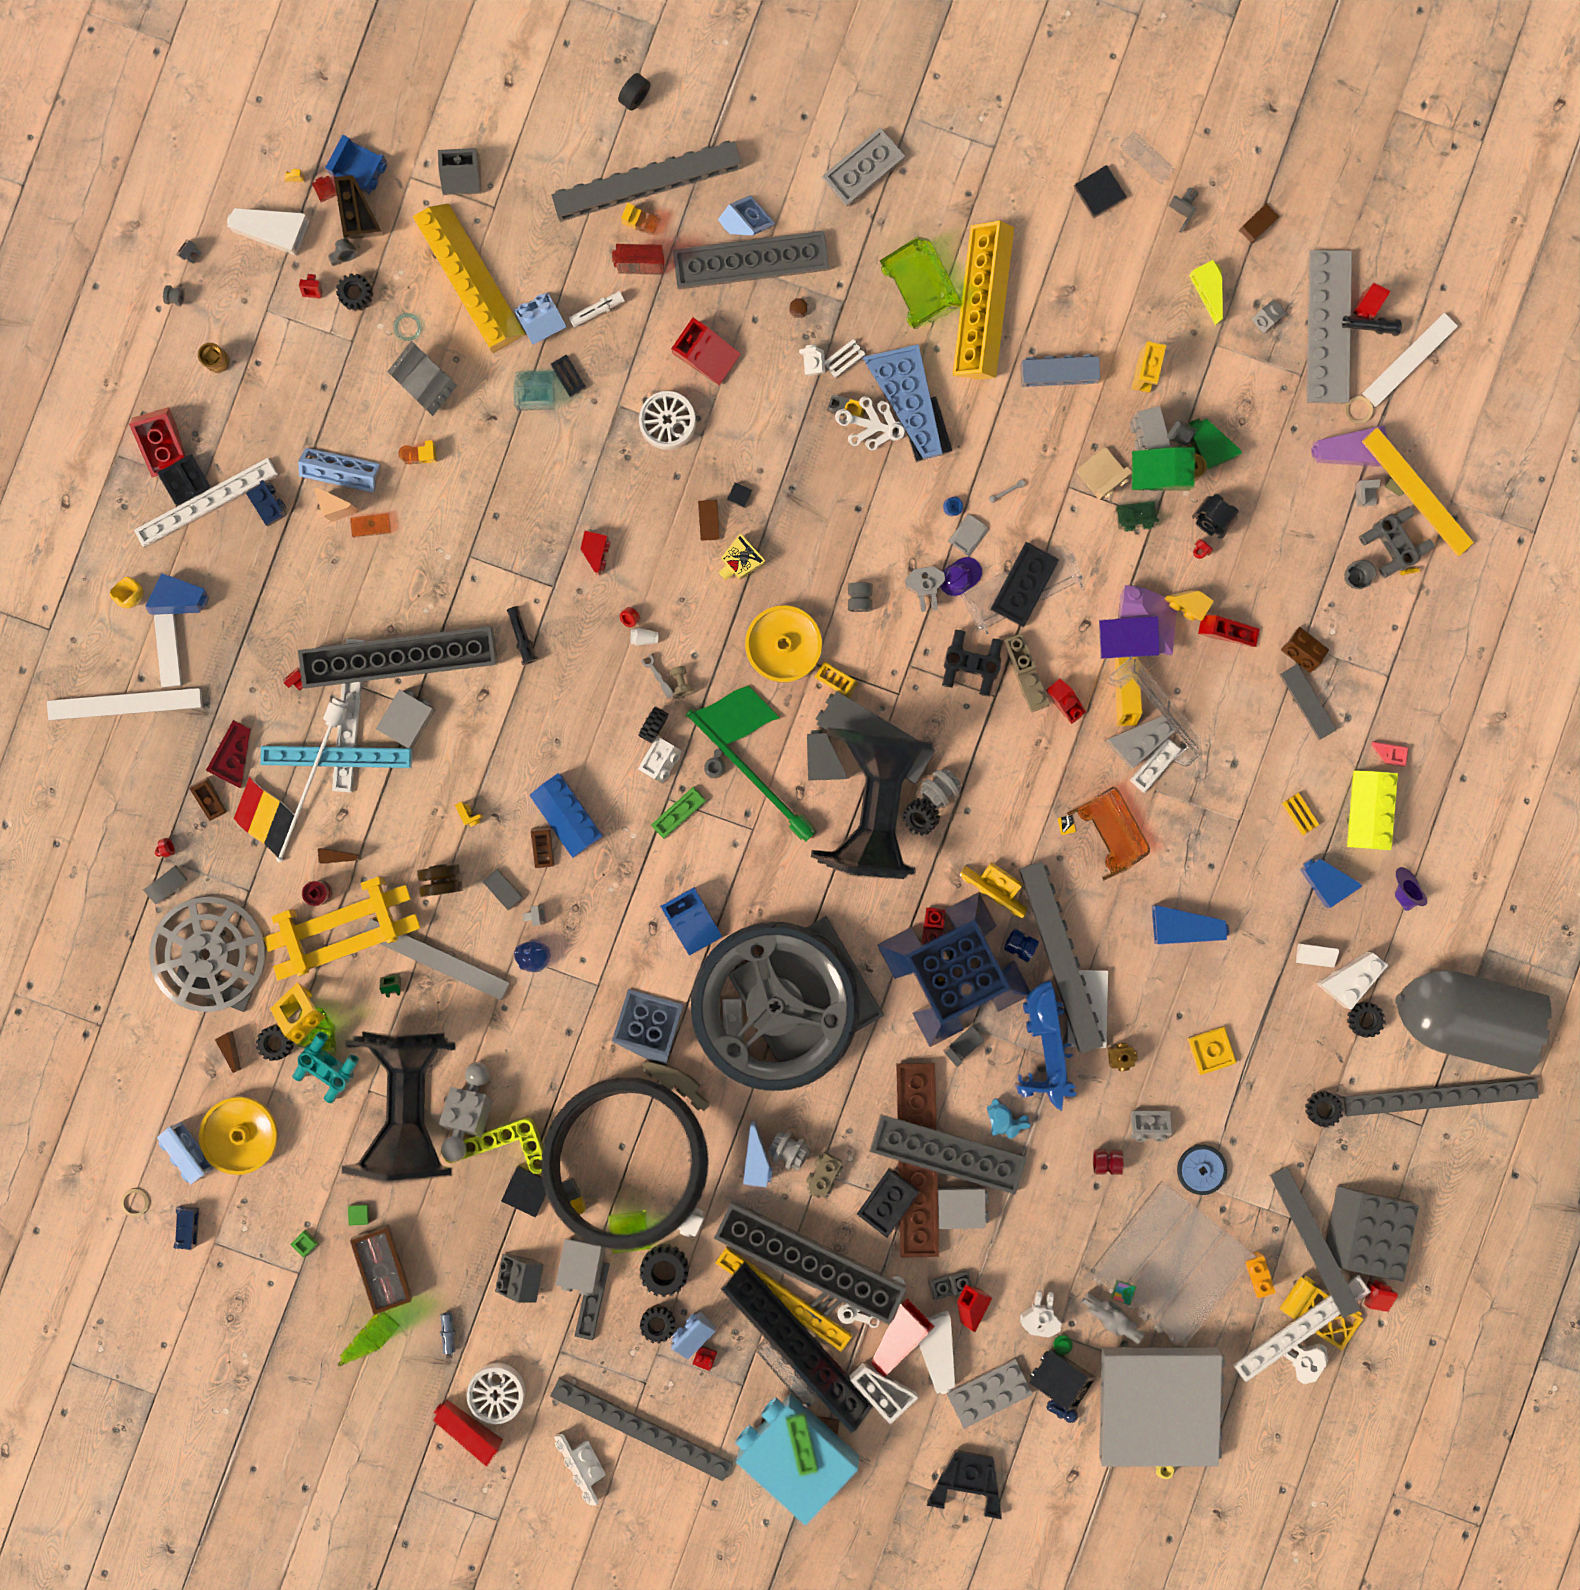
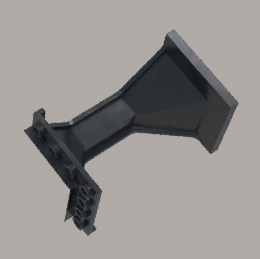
[811,727,933,880]
[342,1031,456,1184]

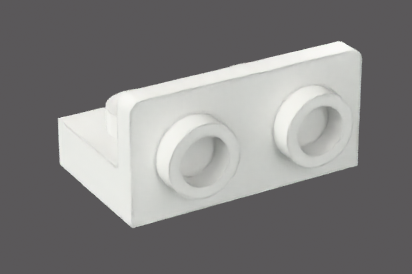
[638,736,682,784]

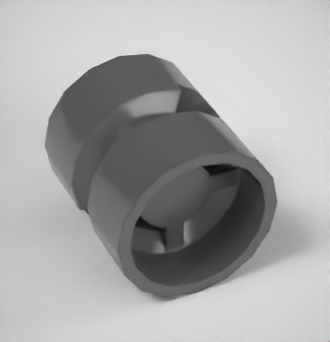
[848,582,873,612]

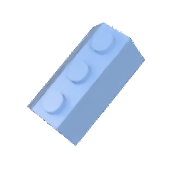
[157,1121,214,1185]

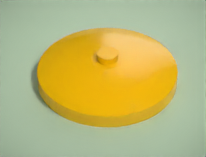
[745,605,822,683]
[199,1096,278,1175]

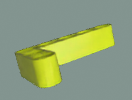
[443,1117,543,1174]

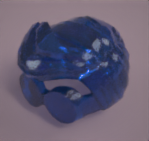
[514,940,551,973]

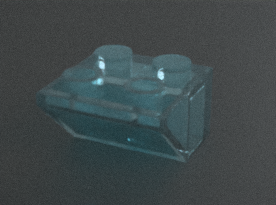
[514,371,555,411]

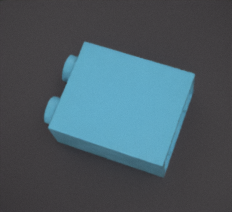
[735,1393,859,1526]

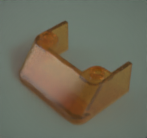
[1067,787,1150,880]

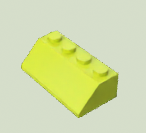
[1347,771,1398,850]

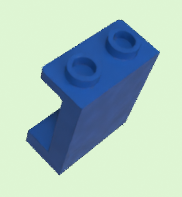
[325,134,387,195]

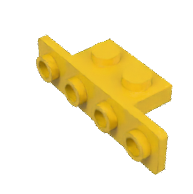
[960,862,1028,918]

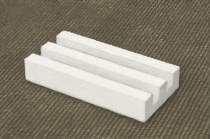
[825,339,865,378]

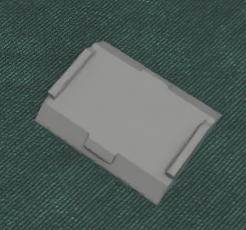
[948,514,989,557]

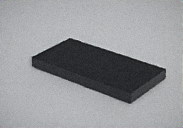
[990,542,1060,628]

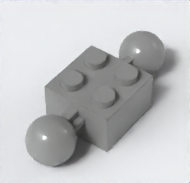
[439,1062,493,1162]

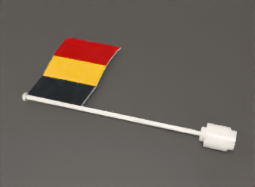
[233,698,348,862]

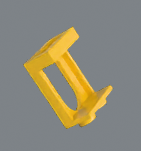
[270,982,325,1044]

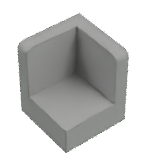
[1355,479,1380,506]

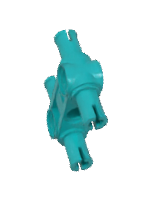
[292,1032,360,1103]

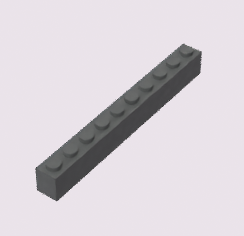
[551,141,742,222]
[1019,862,1105,1053]

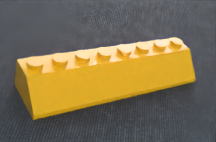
[412,203,525,353]
[952,221,1015,380]

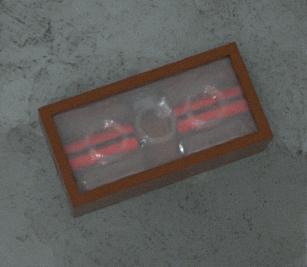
[350,1224,412,1315]

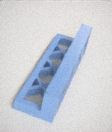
[298,448,380,492]

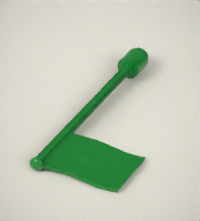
[686,686,817,842]

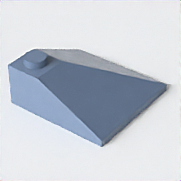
[612,989,683,1065]

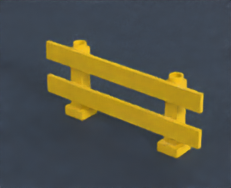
[263,877,421,981]

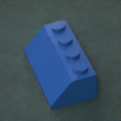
[529,773,604,858]

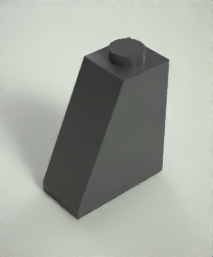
[807,730,847,781]

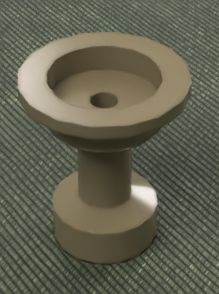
[671,666,695,698]

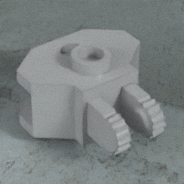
[905,566,945,612]

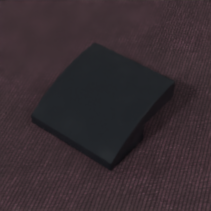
[156,454,211,507]

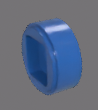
[943,497,963,517]

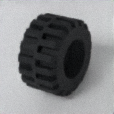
[640,1244,689,1297]

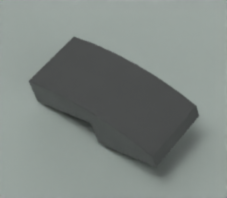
[143,865,188,905]
[928,1271,972,1300]

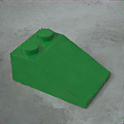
[1132,447,1195,491]

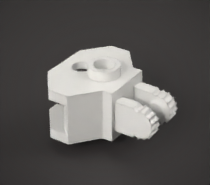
[1020,1290,1061,1338]
[1283,1343,1329,1384]

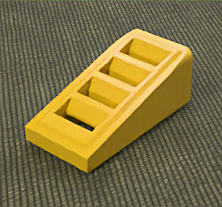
[814,661,858,698]

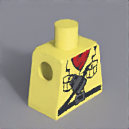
[718,534,765,581]

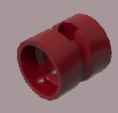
[302,880,333,906]
[1093,1149,1124,1175]

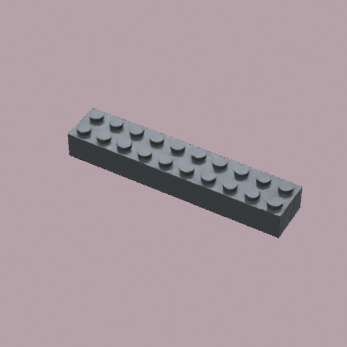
[298,626,498,689]
[714,1200,906,1325]

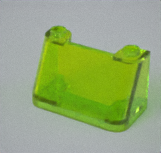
[879,236,962,329]

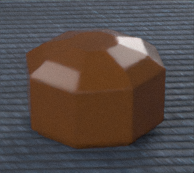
[790,298,807,318]

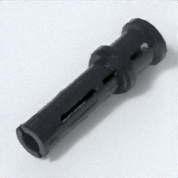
[1342,315,1402,336]
[507,606,538,665]

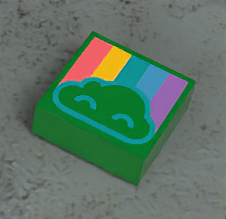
[1111,1280,1136,1305]

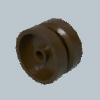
[417,864,463,897]

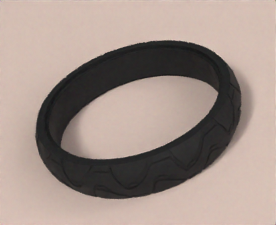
[541,1077,709,1250]

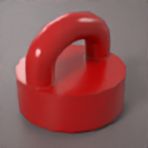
[1193,539,1214,559]
[619,607,640,628]
[154,838,175,858]

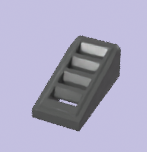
[1167,421,1196,445]

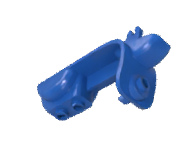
[1014,980,1077,1111]

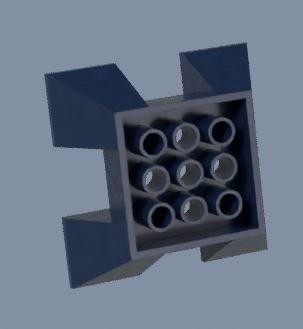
[877,892,1031,1047]

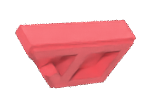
[1371,742,1409,767]

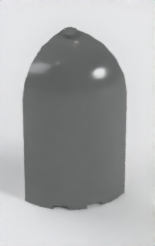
[1395,971,1552,1075]

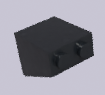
[1029,1350,1096,1411]

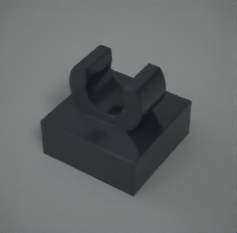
[175,239,201,263]

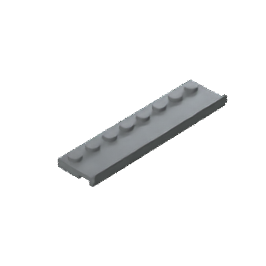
[1306,250,1352,404]

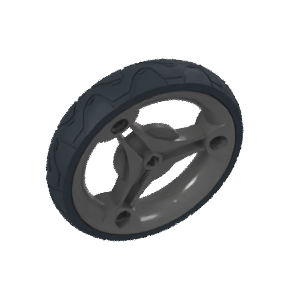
[691,922,859,1091]

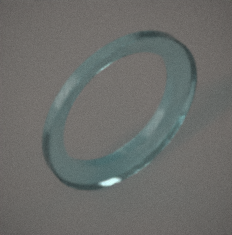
[393,313,421,341]

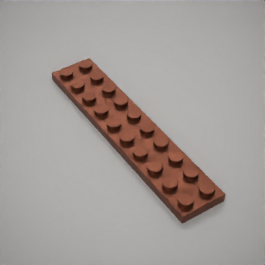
[896,1063,939,1258]

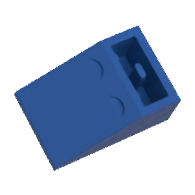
[660,887,723,956]

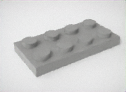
[822,127,905,207]
[947,1358,1033,1428]

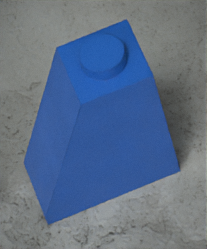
[145,573,209,615]
[1300,858,1362,908]

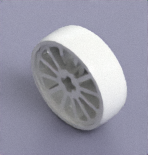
[639,391,697,450]
[467,1363,526,1424]

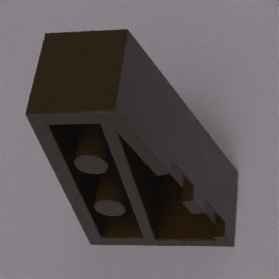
[334,175,383,239]

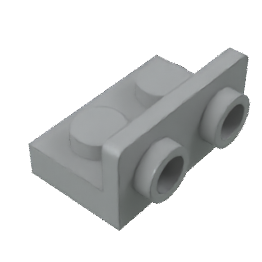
[1130,1111,1172,1142]

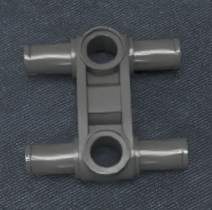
[1359,506,1435,578]

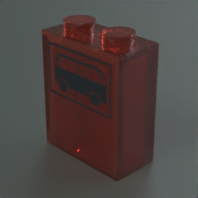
[612,244,665,275]

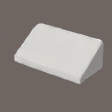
[1296,944,1339,967]

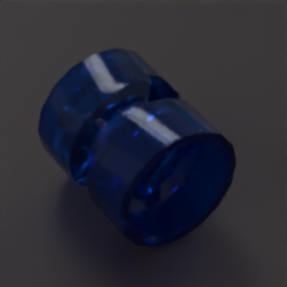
[1003,928,1039,963]

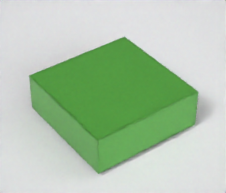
[348,1204,369,1226]
[290,1230,318,1258]

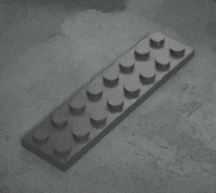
[673,231,829,290]
[869,1114,1027,1195]

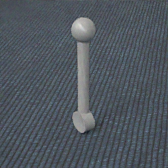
[989,480,1025,503]

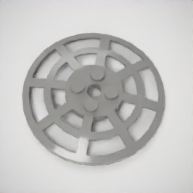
[149,897,266,1012]

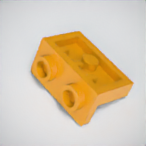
[1245,1251,1276,1298]

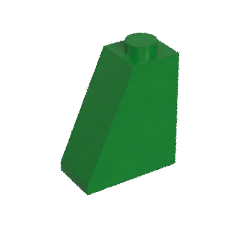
[1189,418,1242,470]

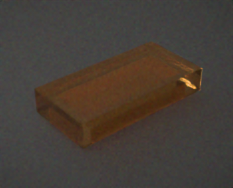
[350,513,391,538]

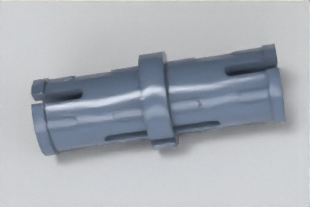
[440,1312,456,1354]

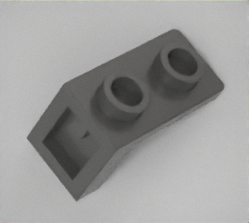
[943,1026,984,1068]

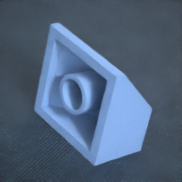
[718,195,775,236]

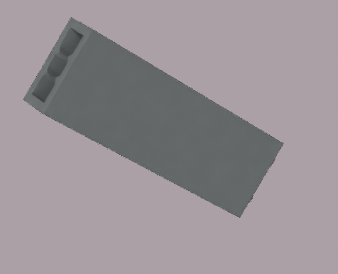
[816,691,936,784]

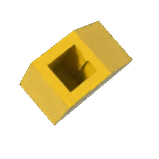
[1165,590,1214,621]

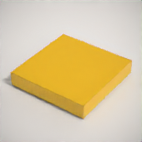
[1187,1026,1237,1075]

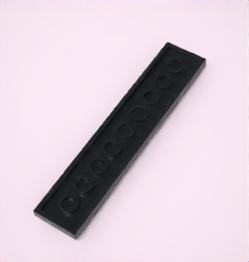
[720,1262,873,1433]

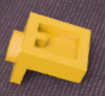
[455,801,484,827]

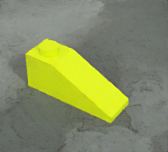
[1189,260,1223,326]

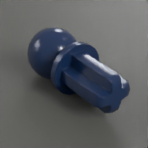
[1046,1400,1078,1423]

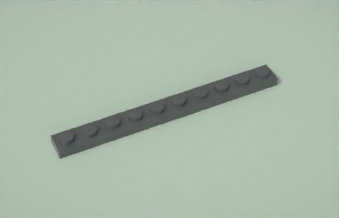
[1343,1078,1539,1117]
[550,1377,732,1481]

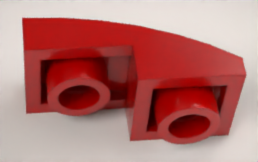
[921,907,945,945]

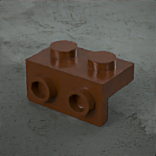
[1281,626,1329,673]

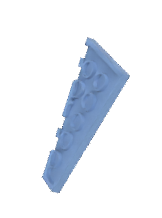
[863,344,942,459]

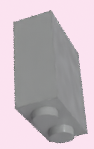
[376,689,435,749]
[938,1186,989,1229]
[556,1237,606,1296]

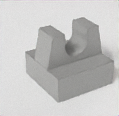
[523,905,546,926]

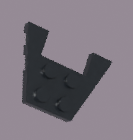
[927,1450,1002,1520]

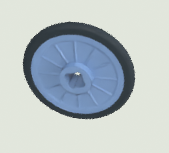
[1177,1145,1227,1195]

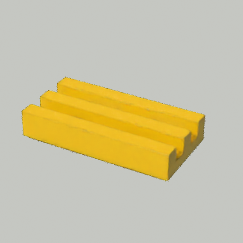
[1281,793,1319,835]

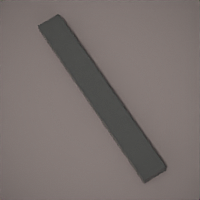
[1269,1167,1360,1318]

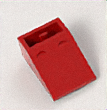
[671,317,741,386]

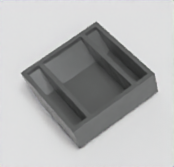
[1326,1186,1419,1282]

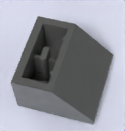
[438,148,481,195]
[495,1254,544,1303]

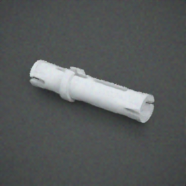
[569,291,625,328]

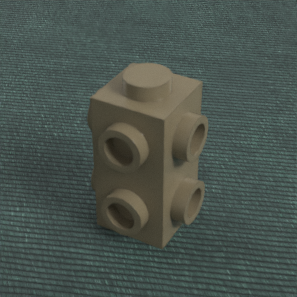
[806,1151,843,1198]

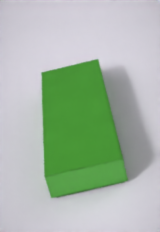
[651,787,706,839]
[786,1413,818,1476]

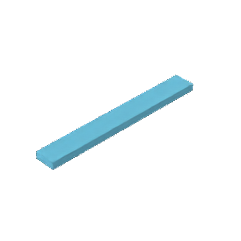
[260,746,413,768]

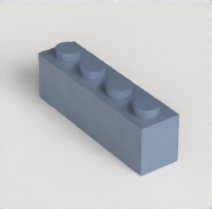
[1020,354,1100,387]

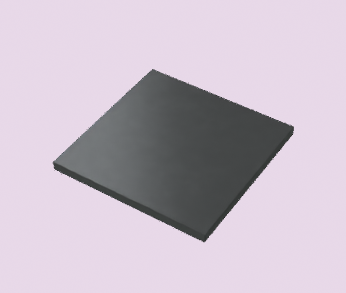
[729,916,884,1062]

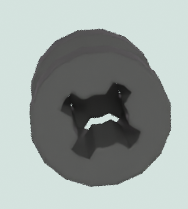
[163,285,184,307]

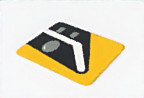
[1057,815,1076,835]

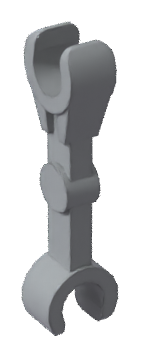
[641,655,673,698]

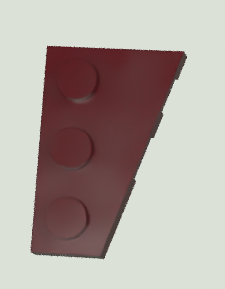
[206,720,251,789]

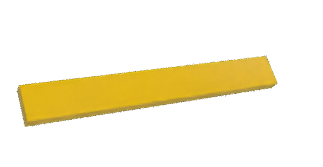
[1361,428,1474,556]
[715,1246,852,1352]

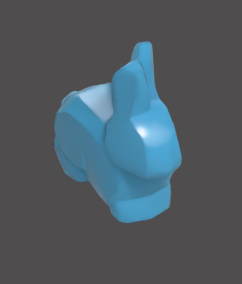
[987,1098,1031,1139]

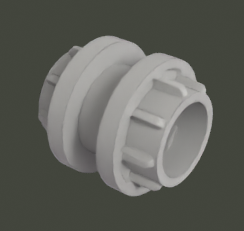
[920,769,961,809]
[768,1131,810,1170]

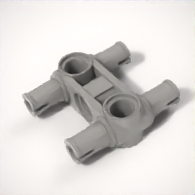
[1082,1292,1144,1344]

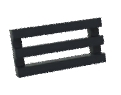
[550,354,586,398]

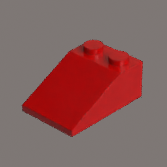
[129,407,186,477]

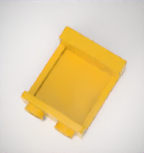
[1131,341,1166,393]

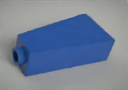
[1152,905,1229,945]

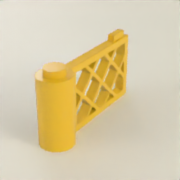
[1279,1275,1363,1351]

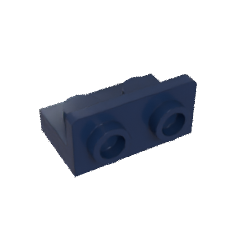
[246,480,287,527]

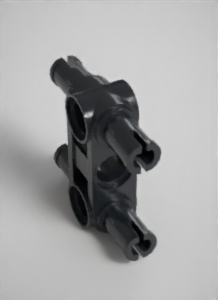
[942,629,1003,697]

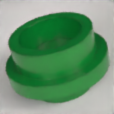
[1053,1335,1073,1355]

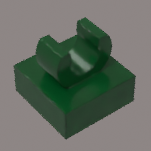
[379,973,401,998]

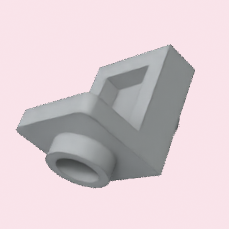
[1252,299,1286,333]

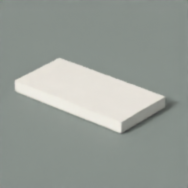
[1067,970,1108,1048]

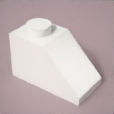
[678,1208,705,1237]

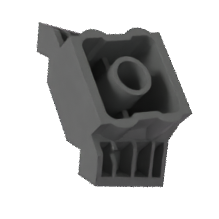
[387,341,457,416]

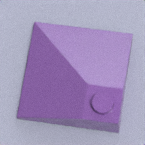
[1118,585,1177,655]

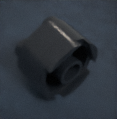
[1192,494,1239,539]

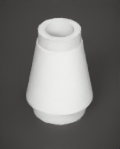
[630,627,658,646]

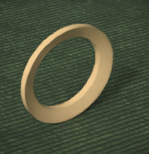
[1345,396,1373,424]
[121,1188,149,1217]

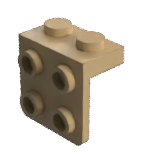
[1077,448,1132,500]

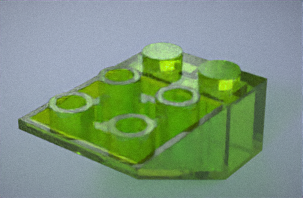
[337,1312,400,1366]

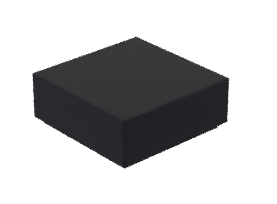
[727,482,752,508]

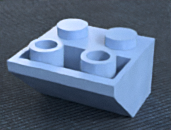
[514,292,566,345]
[671,1311,716,1359]

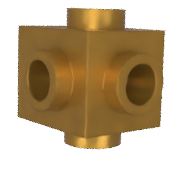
[1107,1043,1137,1071]

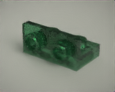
[1115,501,1159,532]

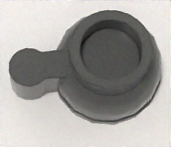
[328,238,357,266]
[704,749,725,779]

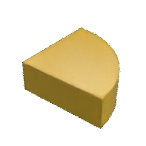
[285,169,305,182]

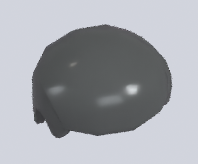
[1344,560,1376,590]

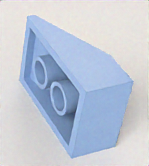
[743,1121,773,1187]

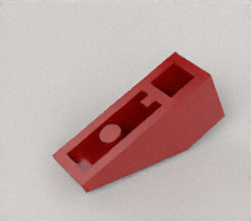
[1198,615,1260,648]

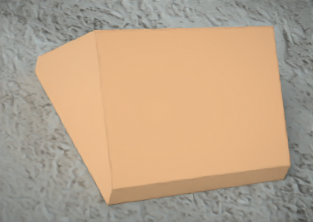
[314,487,359,522]

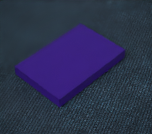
[1099,616,1159,659]

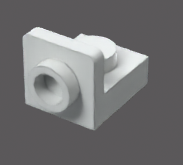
[799,345,825,376]

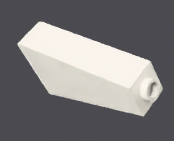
[227,208,310,256]
[919,1310,955,1394]

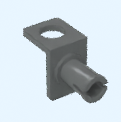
[1169,187,1198,233]

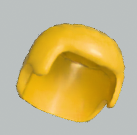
[109,577,144,609]

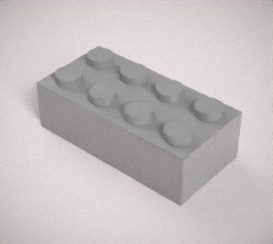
[1130,406,1171,493]

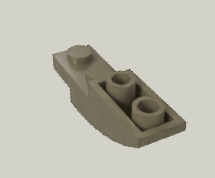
[1004,633,1050,713]
[642,1060,710,1111]

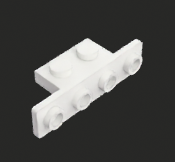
[554,1434,606,1505]

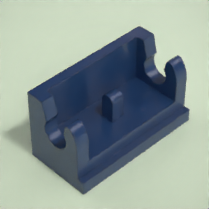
[173,1207,199,1250]

